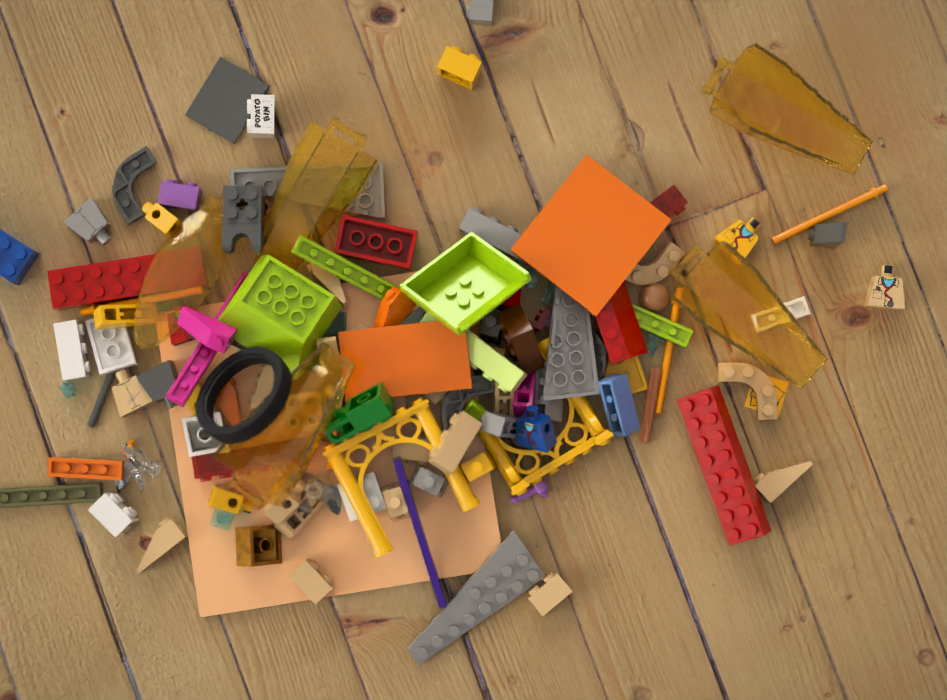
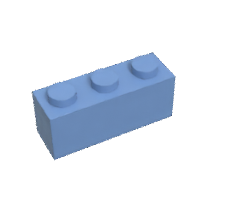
[598,373,640,436]

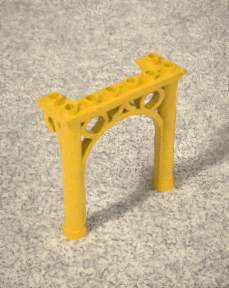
[463,337,613,496]
[323,397,481,558]

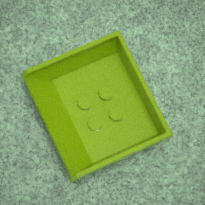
[400,232,532,335]
[218,255,342,378]

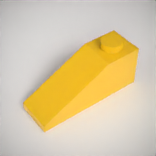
[94,303,158,330]

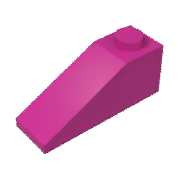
[177,306,237,354]
[513,371,536,417]

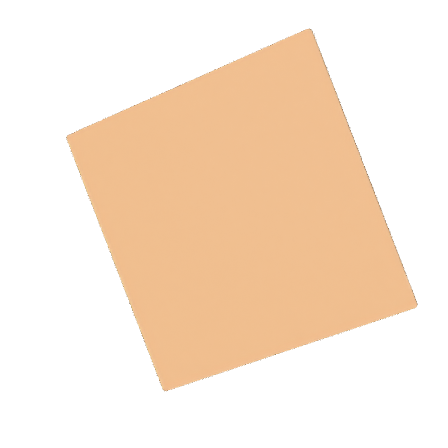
[156,271,501,617]

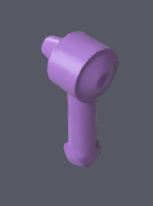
[510,479,549,504]

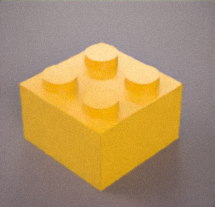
[437,46,482,90]

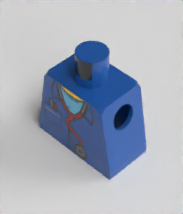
[515,405,557,453]

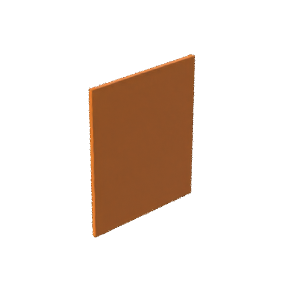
[510,155,671,316]

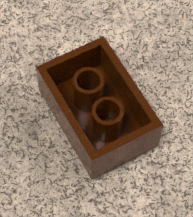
[498,304,545,374]

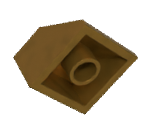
[235,525,282,567]

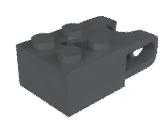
[222,185,266,254]

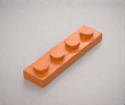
[47,457,125,480]

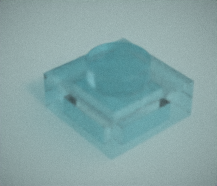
[525,268,538,291]
[210,508,234,531]

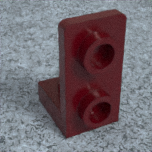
[528,307,552,333]

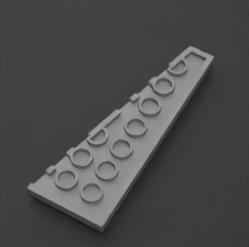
[230,162,386,219]
[543,286,600,401]
[407,530,546,665]

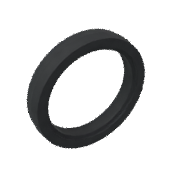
[196,347,292,444]

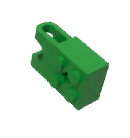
[326,382,393,443]

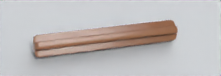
[639,368,662,443]

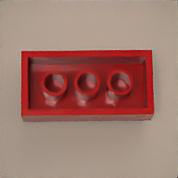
[334,215,418,271]

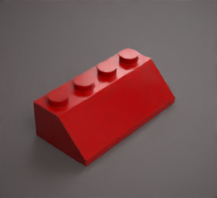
[595,282,648,364]

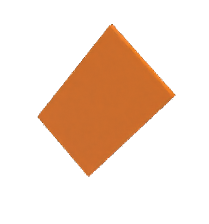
[338,321,473,402]

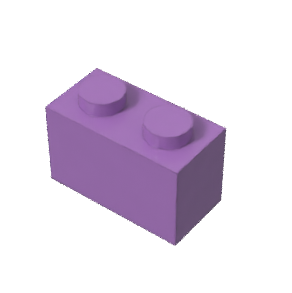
[158,179,202,212]

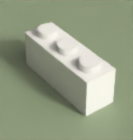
[53,320,91,381]

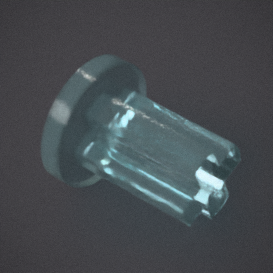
[541,281,555,305]
[645,333,664,356]

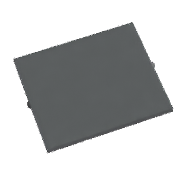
[185,57,269,144]

